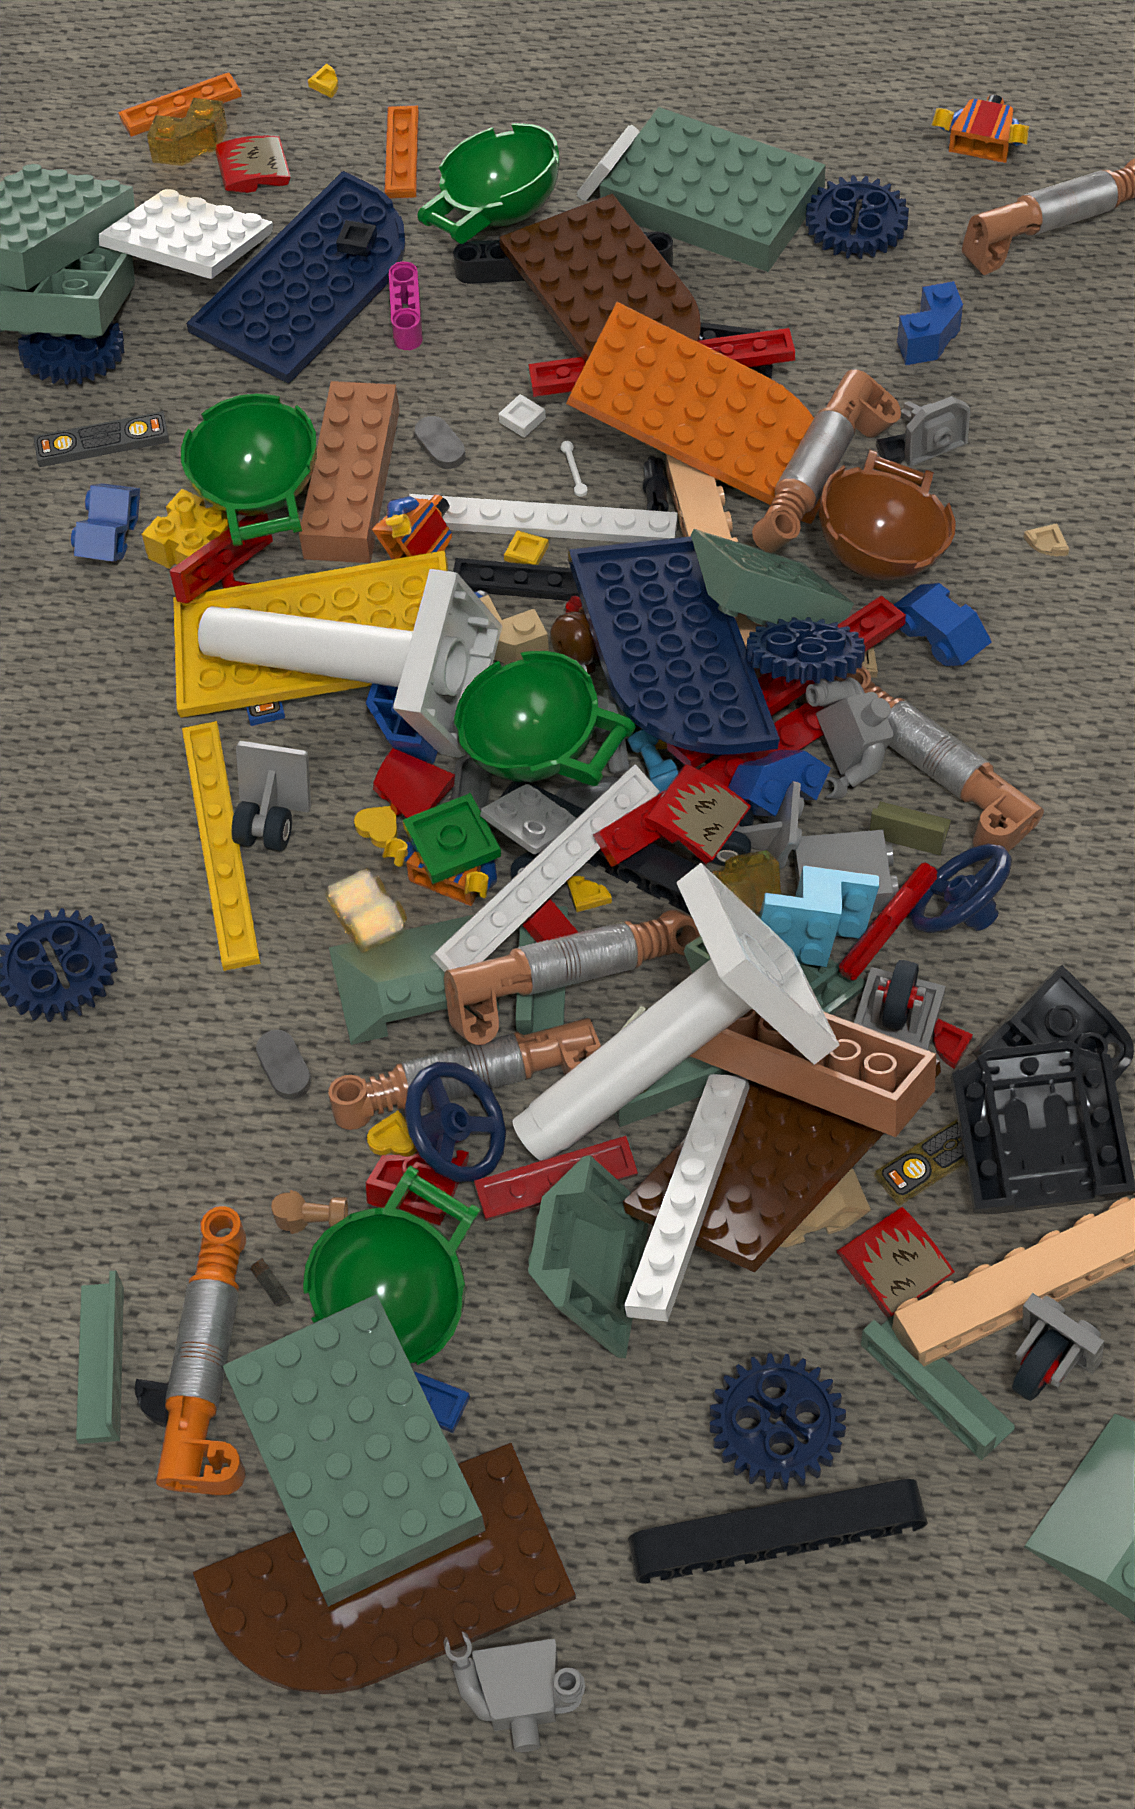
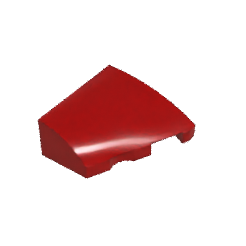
[373,748,455,818]
[366,1150,469,1226]

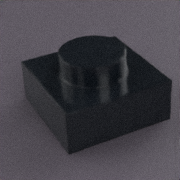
[336,220,377,257]

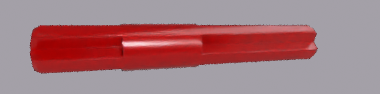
[839,862,938,981]

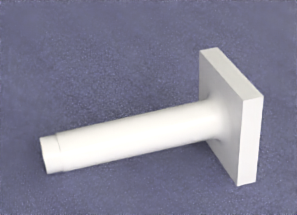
[198,569,502,758]
[513,863,840,1161]

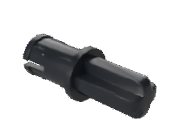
[642,455,669,512]

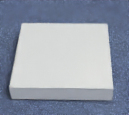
[576,124,640,201]

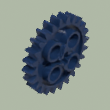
[806,175,909,259]
[18,320,125,385]
[746,617,865,684]
[0,908,118,1022]
[710,1353,846,1490]

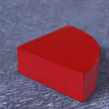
[933,1018,973,1069]

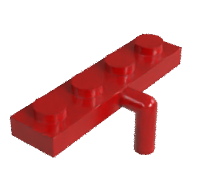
[169,514,273,604]
[474,1136,638,1221]

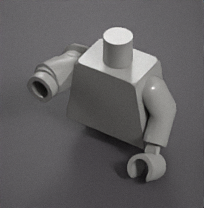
[806,677,894,799]
[444,1632,585,1752]

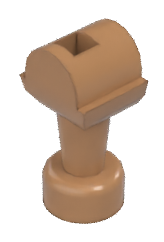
[271,1190,348,1234]

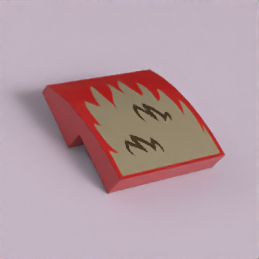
[215,135,291,193]
[644,764,751,864]
[837,1207,955,1318]

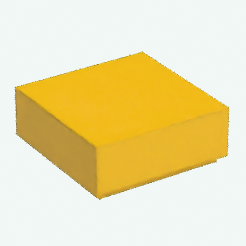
[504,530,549,565]

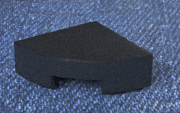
[876,434,906,464]
[135,1379,169,1427]

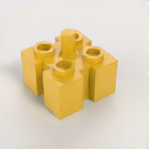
[142,489,229,569]

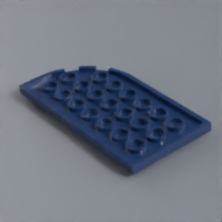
[186,171,406,384]
[568,536,780,755]

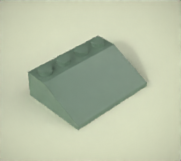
[691,529,854,625]
[1024,1414,1135,1622]

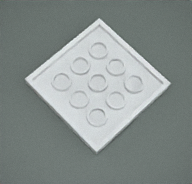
[99,189,273,279]

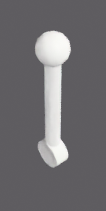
[561,441,587,497]

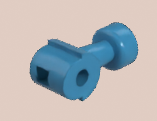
[628,729,678,794]

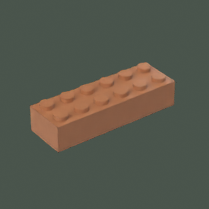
[299,381,400,563]
[690,1009,936,1137]

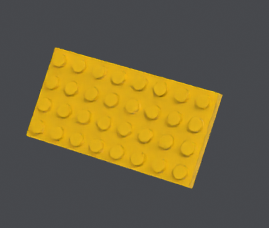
[173,550,448,718]

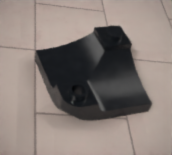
[972,965,1134,1081]

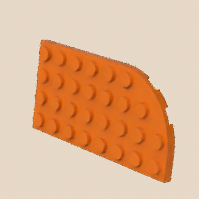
[566,302,821,524]

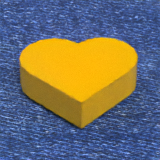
[354,806,398,848]
[367,1110,417,1157]

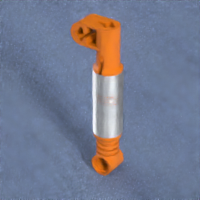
[156,1206,246,1495]

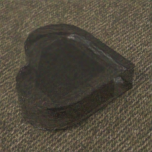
[250,1257,291,1307]

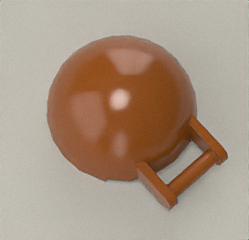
[819,449,956,581]

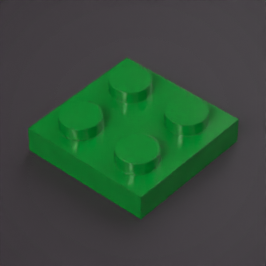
[403,793,501,884]

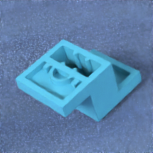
[759,866,879,967]

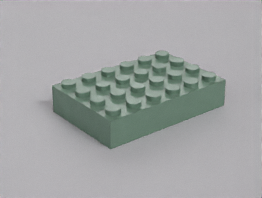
[600,107,826,272]
[0,164,135,290]
[0,246,135,338]
[222,1294,485,1606]

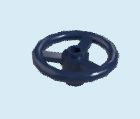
[909,844,1012,933]
[404,1062,507,1182]

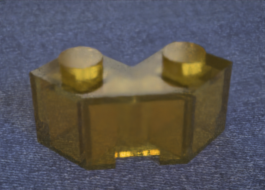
[147,98,228,166]
[712,850,781,915]
[325,868,407,953]

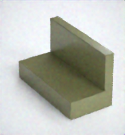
[870,801,951,856]

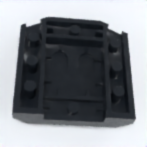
[950,1041,1135,1215]

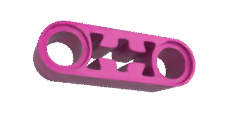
[389,261,423,350]

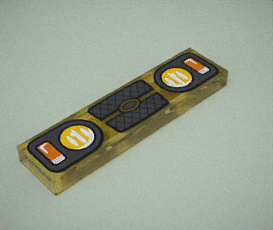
[874,1119,965,1207]

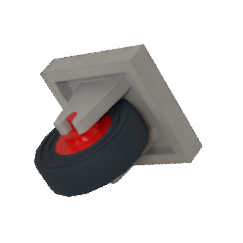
[854,960,946,1051]
[1012,1293,1104,1401]

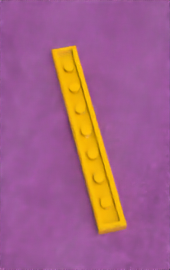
[182,721,261,971]

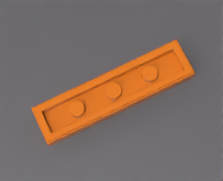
[118,72,242,137]
[385,106,419,198]

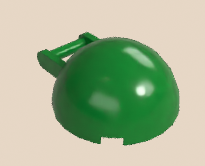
[417,123,560,244]
[181,393,317,547]
[454,651,636,786]
[303,1165,481,1365]

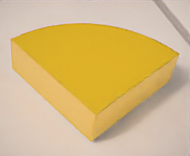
[308,63,338,98]
[566,876,612,912]

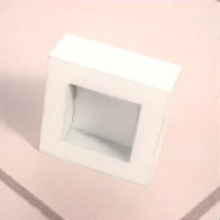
[499,394,546,438]

